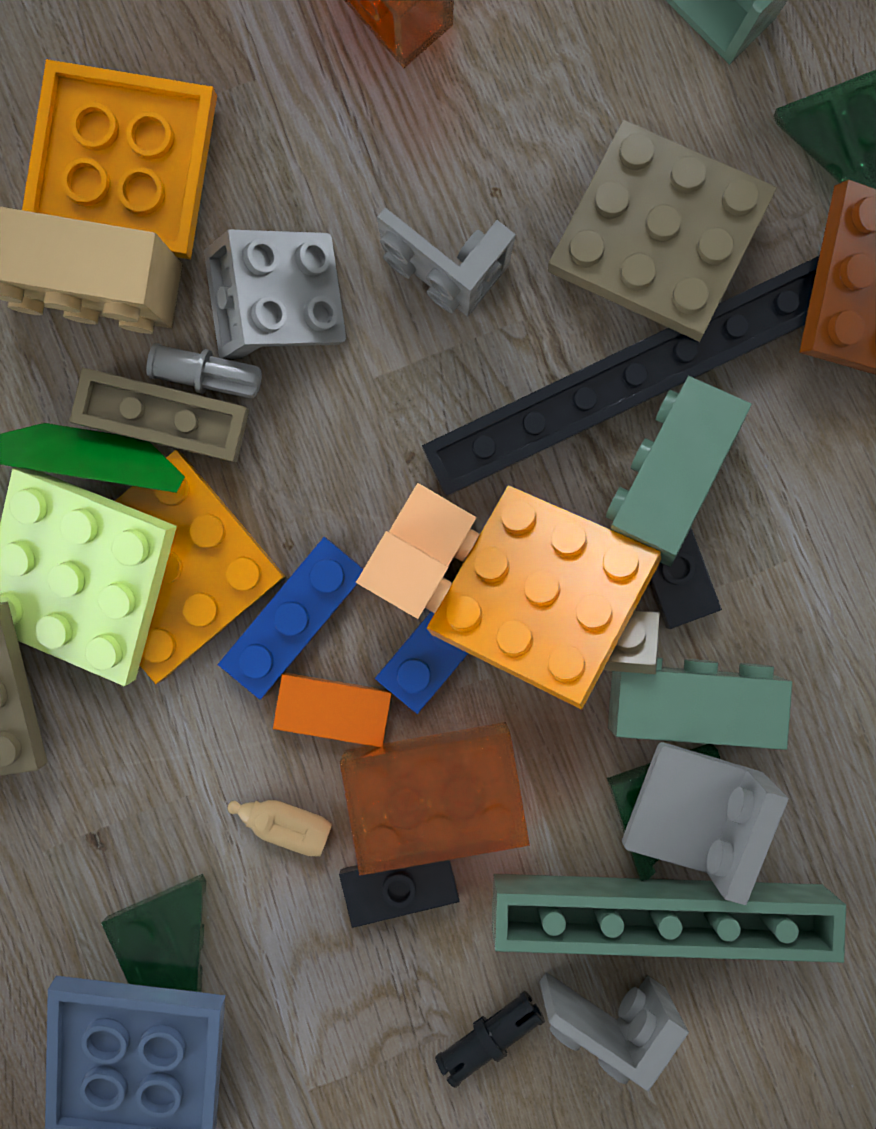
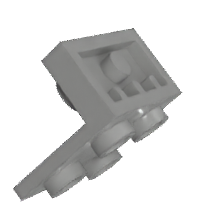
[377,208,516,317]
[204,229,346,360]
[622,742,789,905]
[540,972,689,1092]

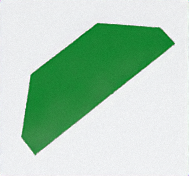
[0,423,185,493]

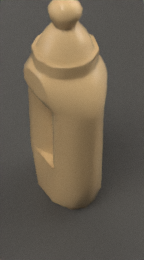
[228,800,332,856]

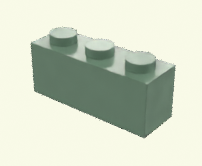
[605,376,752,567]
[608,657,792,750]

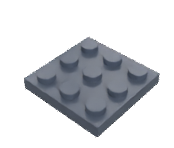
[45,976,226,1129]

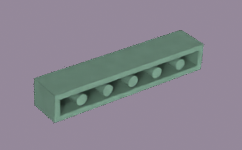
[492,874,846,963]

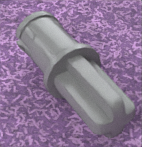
[146,343,262,399]

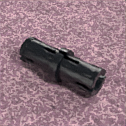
[435,990,545,1088]

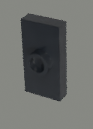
[649,527,722,629]
[339,843,460,928]

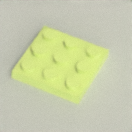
[0,467,177,686]

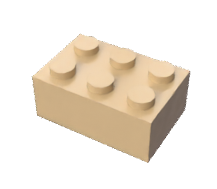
[0,207,182,334]

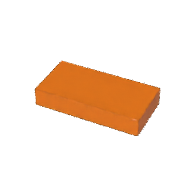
[273,672,392,747]

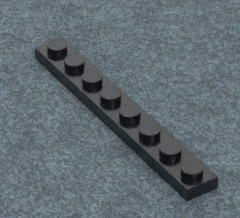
[422,255,820,497]

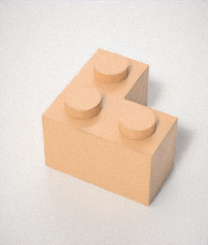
[356,483,479,619]

